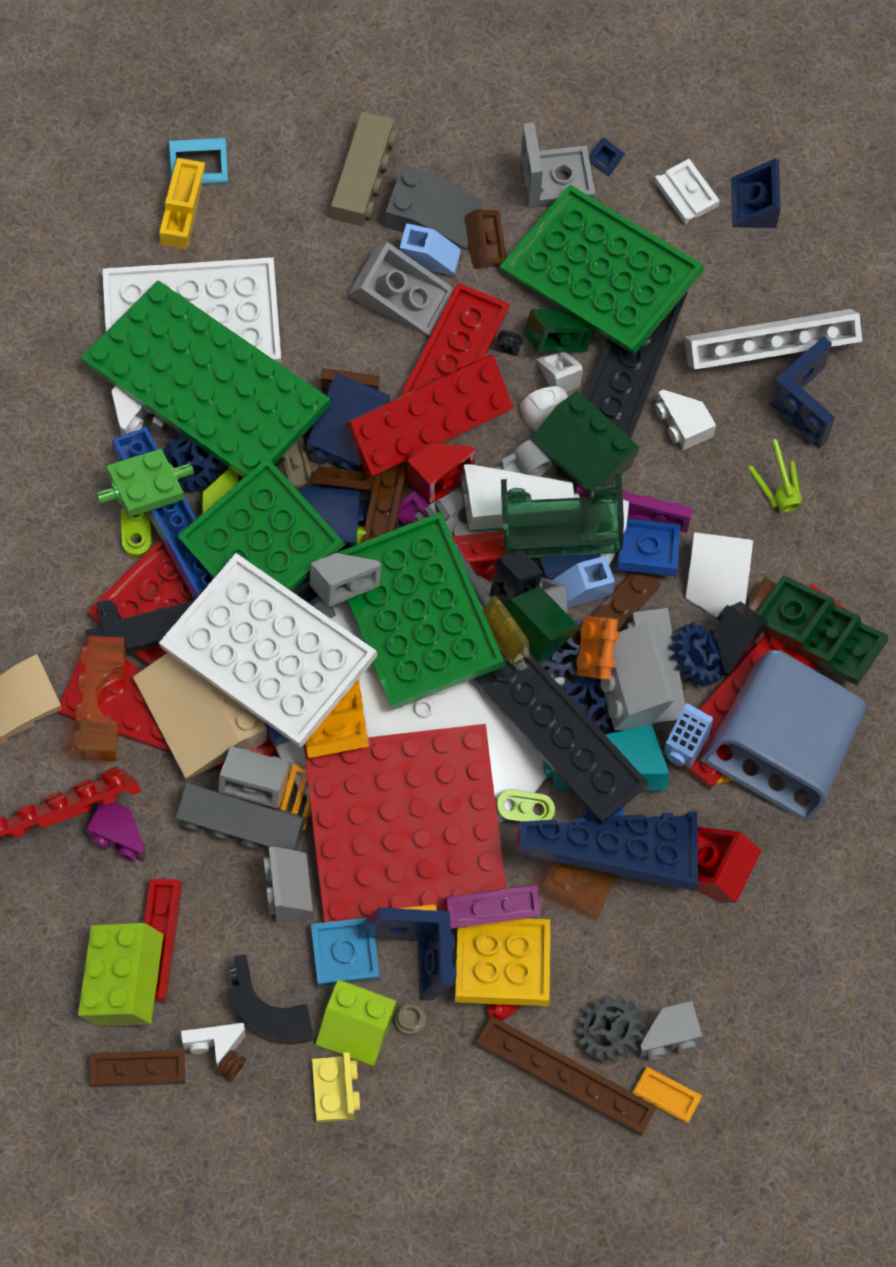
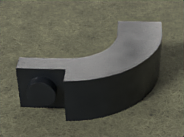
[227,954,313,1045]

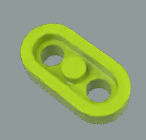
[121,508,152,558]
[495,789,555,822]

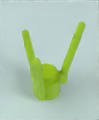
[748,439,803,513]

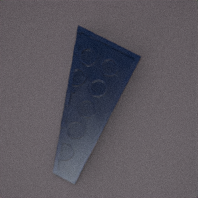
[517,811,698,891]

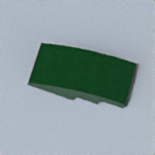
[756,575,888,686]

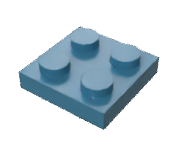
[311,918,380,987]

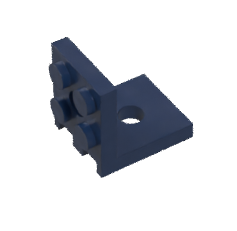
[769,336,835,449]
[358,907,457,1001]

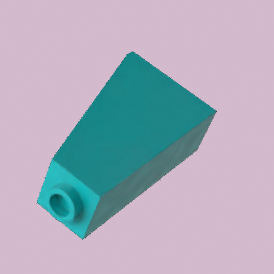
[543,724,669,791]

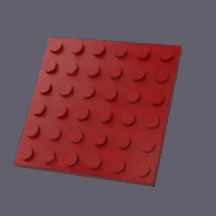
[303,724,506,923]

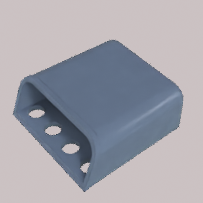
[701,650,867,821]

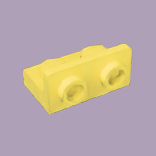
[312,1052,360,1123]

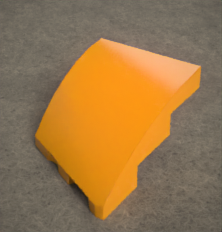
[306,679,369,758]

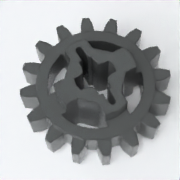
[577,995,646,1063]

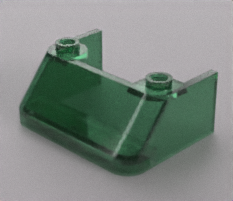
[501,474,624,558]

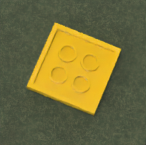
[455,918,551,1006]

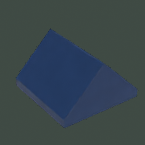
[732,158,781,228]

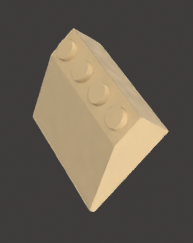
[133,653,268,780]

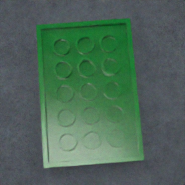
[500,184,704,354]
[337,512,505,710]

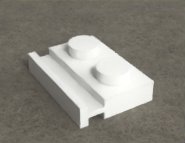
[654,159,720,224]

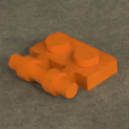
[576,616,619,680]

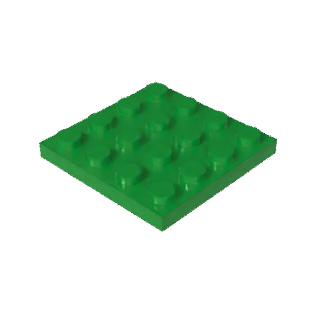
[178,457,345,591]

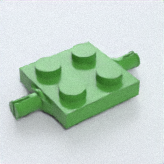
[95,449,194,517]

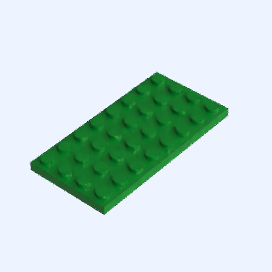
[80,280,332,478]

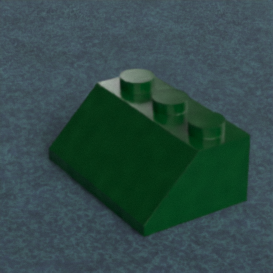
[530,390,640,497]

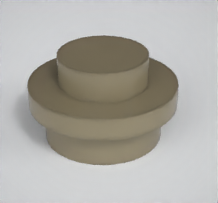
[395,1004,426,1035]

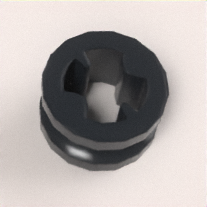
[494,330,523,356]

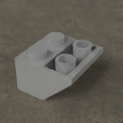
[218,746,289,808]
[264,846,313,924]

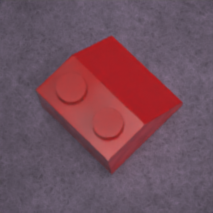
[407,443,475,505]
[695,827,761,903]

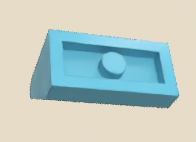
[169,138,228,185]

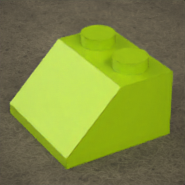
[316,979,397,1067]

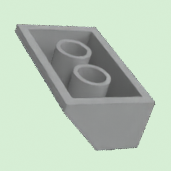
[600,622,674,730]

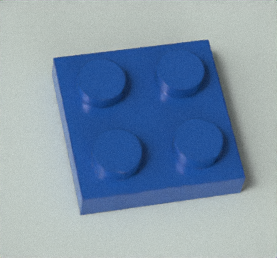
[617,519,680,576]

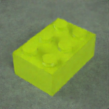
[78,923,163,1026]

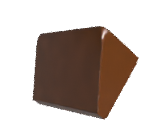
[465,209,506,269]
[312,466,375,493]

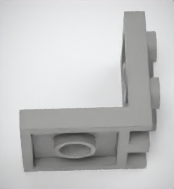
[520,122,595,207]

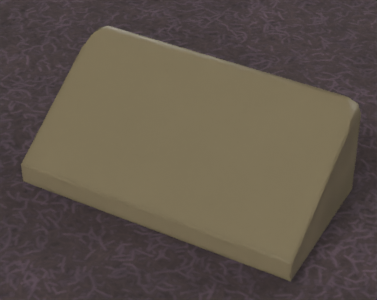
[277,436,314,492]

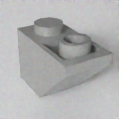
[638,1001,703,1061]

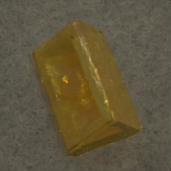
[483,596,530,664]

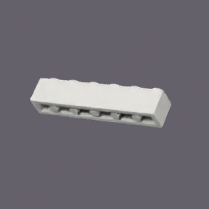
[684,309,862,369]

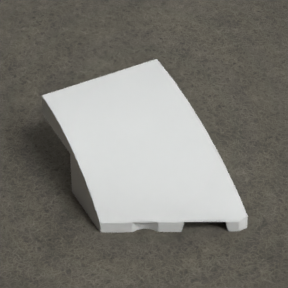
[685,532,753,618]

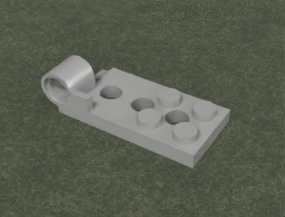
[429,440,553,536]

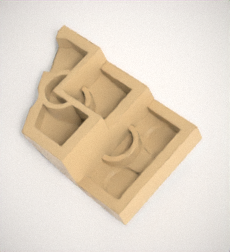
[0,654,62,744]

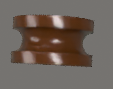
[217,1050,246,1082]

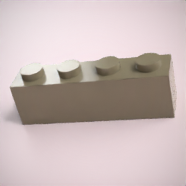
[331,112,398,227]

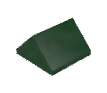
[500,586,580,665]

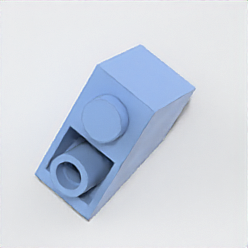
[400,223,461,276]
[552,556,615,608]

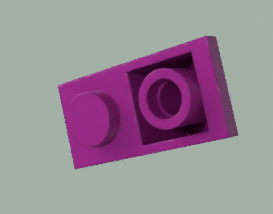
[87,802,146,862]

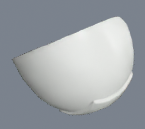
[520,386,568,431]

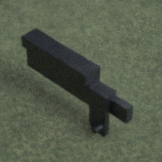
[85,600,194,655]

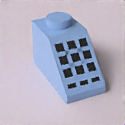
[664,703,713,768]

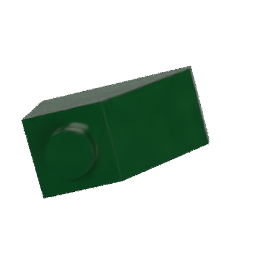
[523,309,594,352]

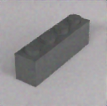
[176,782,307,851]

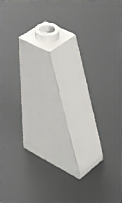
[460,464,580,530]

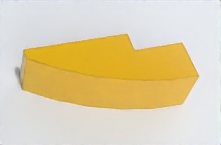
[159,158,205,249]

